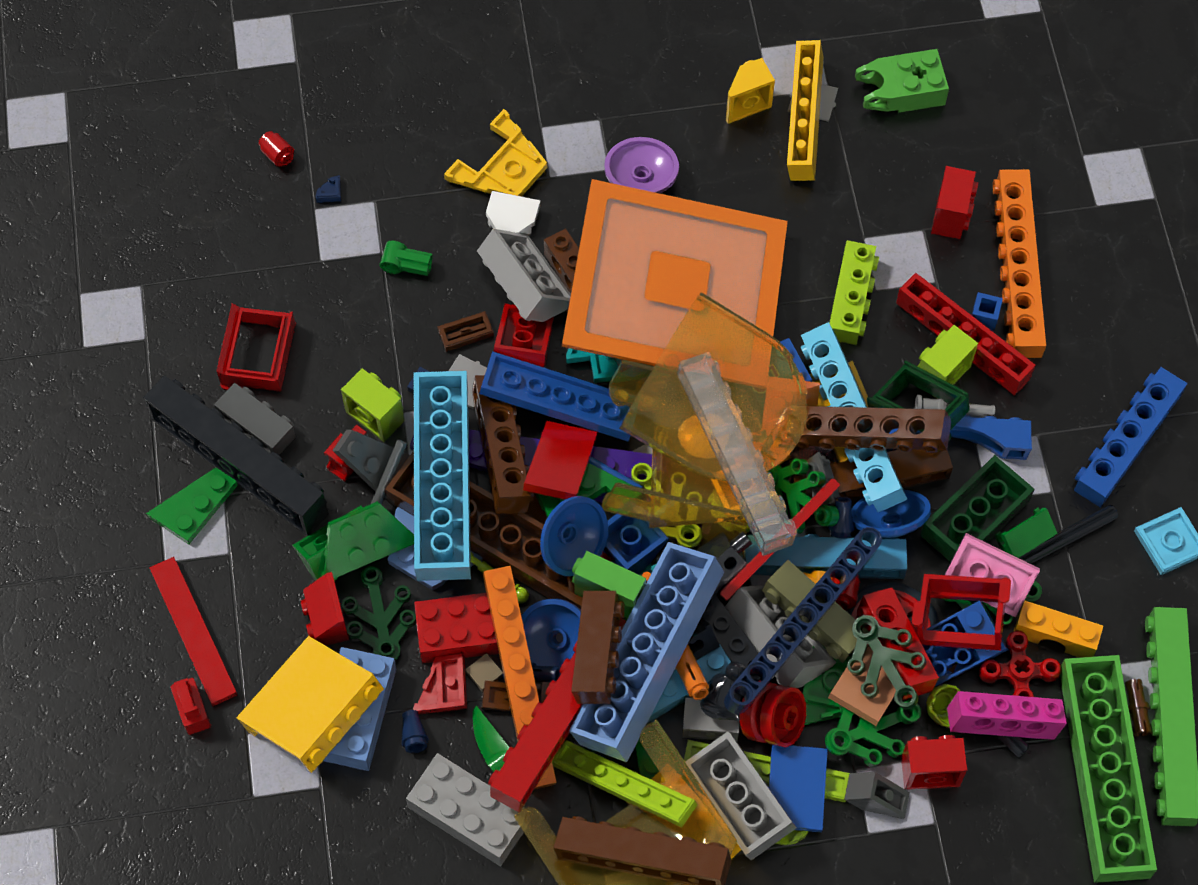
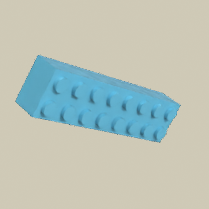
[414,371,471,581]

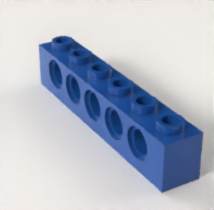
[1074,367,1188,508]

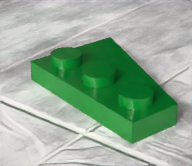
[146,468,238,545]

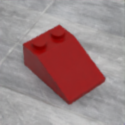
[494,304,554,368]

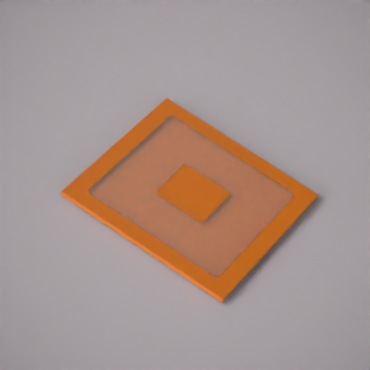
[561,179,788,390]

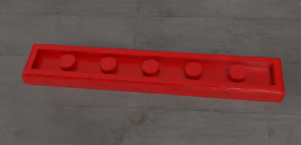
[719,479,840,601]
[149,557,238,706]

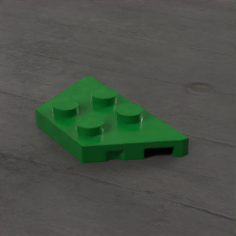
[321,501,414,579]
[803,646,853,725]

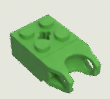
[855,49,949,113]

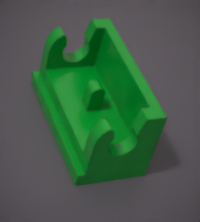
[995,507,1058,558]

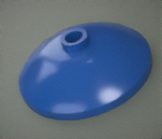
[852,490,931,538]
[540,496,608,576]
[521,599,581,675]

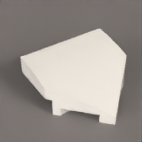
[486,191,540,235]

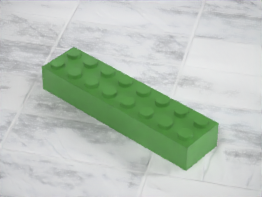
[1060,655,1157,883]

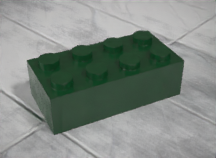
[920,455,1035,562]

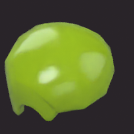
[926,684,960,728]

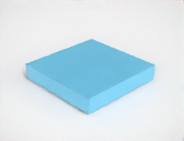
[1134,507,1198,575]

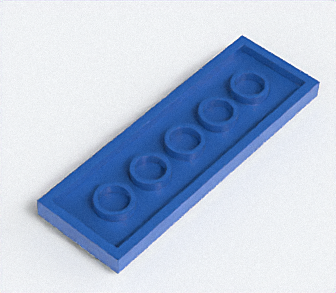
[479,351,640,441]

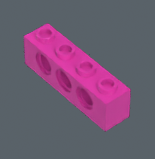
[947,691,1067,740]

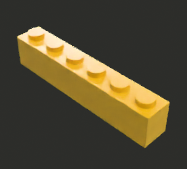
[787,40,824,181]

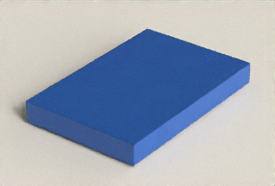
[769,745,827,832]

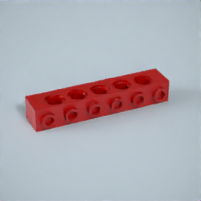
[896,273,1036,396]

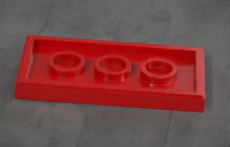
[523,421,597,500]

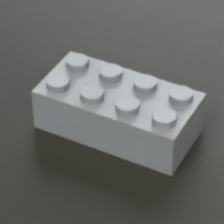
[683,731,797,860]
[406,753,531,867]

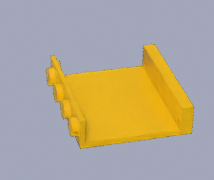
[236,636,384,773]

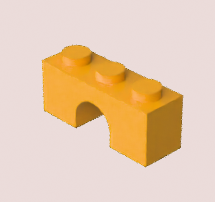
[1014,600,1103,658]

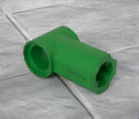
[379,241,433,276]

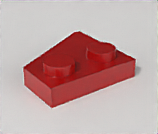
[413,654,467,714]

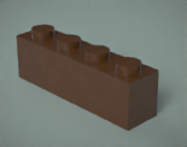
[571,591,625,704]

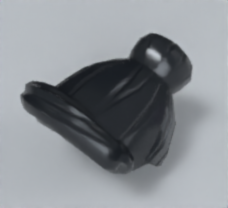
[700,662,746,721]

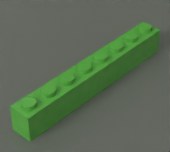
[1145,607,1198,826]

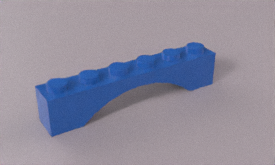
[886,415,1032,460]

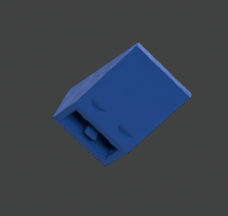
[917,601,1009,687]

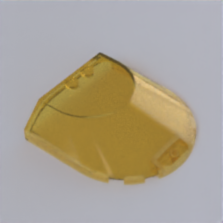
[619,293,808,481]

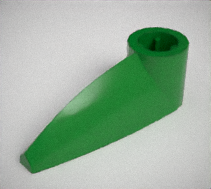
[473,706,510,772]

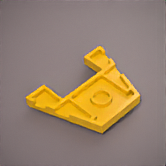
[444,109,547,197]

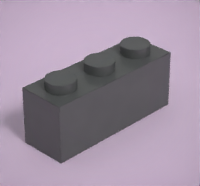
[214,383,296,455]

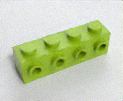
[830,240,879,345]

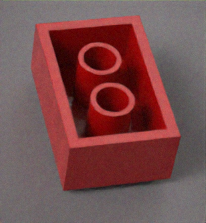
[414,593,499,664]

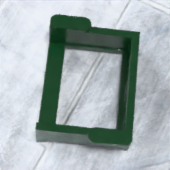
[867,360,970,453]

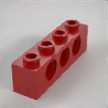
[857,588,939,700]

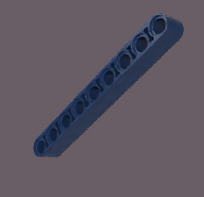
[724,527,882,714]

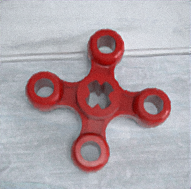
[979,631,1061,697]

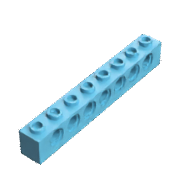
[801,322,907,513]

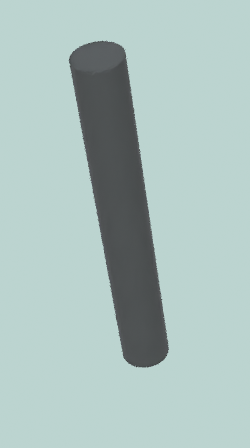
[371,440,407,505]

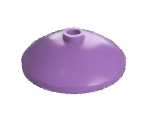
[604,137,679,194]

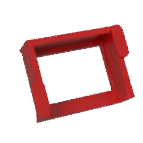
[216,303,296,391]
[912,574,1011,651]

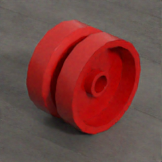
[740,681,806,748]

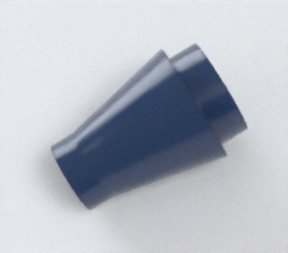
[828,497,855,538]
[402,710,429,753]

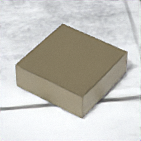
[465,653,503,693]

